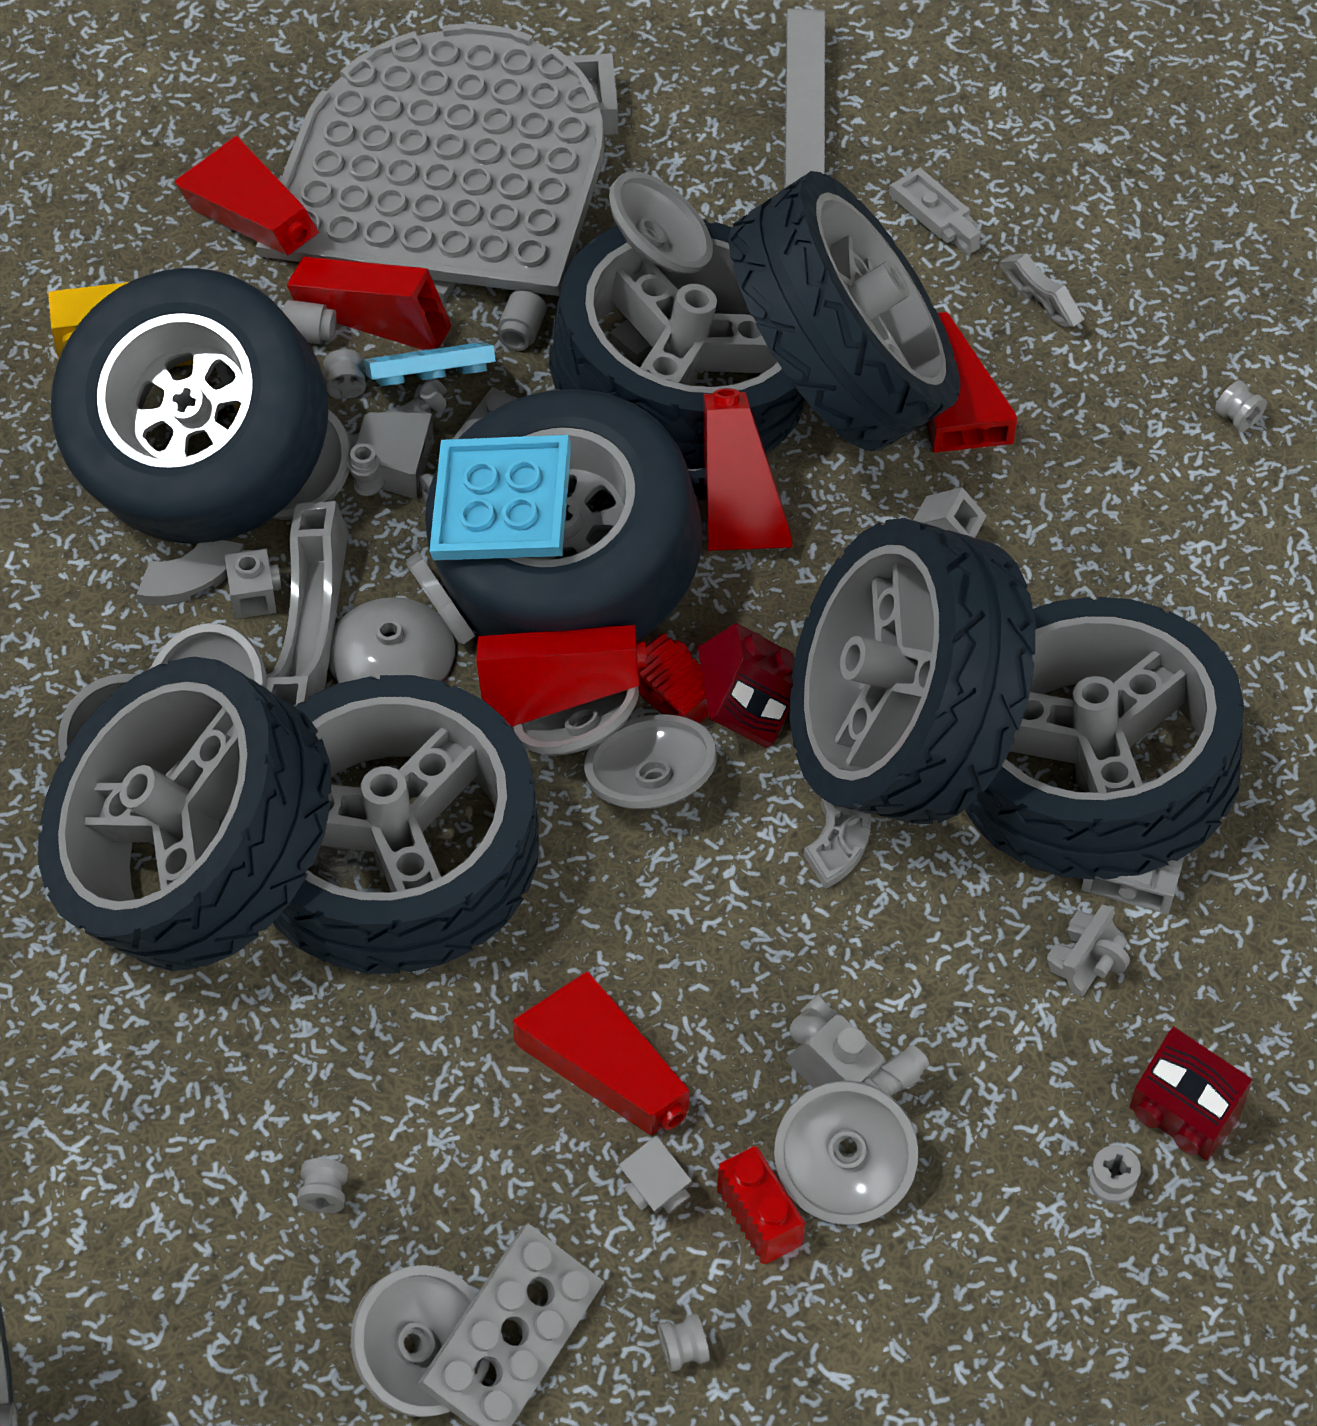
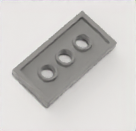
[417,1223,604,1426]

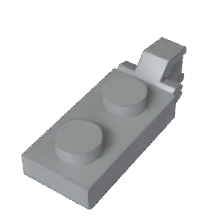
[889,168,981,255]

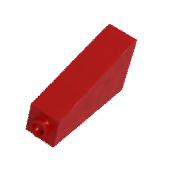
[174,135,319,256]
[287,257,452,350]
[926,312,1017,453]
[704,388,792,551]
[476,625,647,727]
[513,971,689,1136]

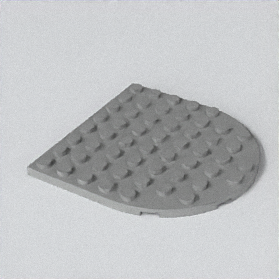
[256,24,605,296]

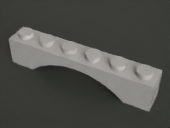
[266,501,349,706]

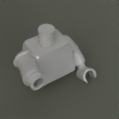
[347,379,447,499]
[785,993,929,1096]

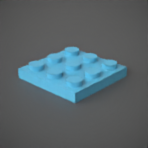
[363,342,496,386]
[429,435,571,560]

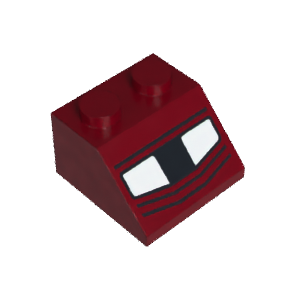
[698,623,795,748]
[1129,1026,1253,1161]

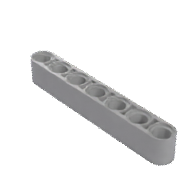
[784,8,825,188]

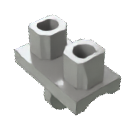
[1047,904,1130,997]

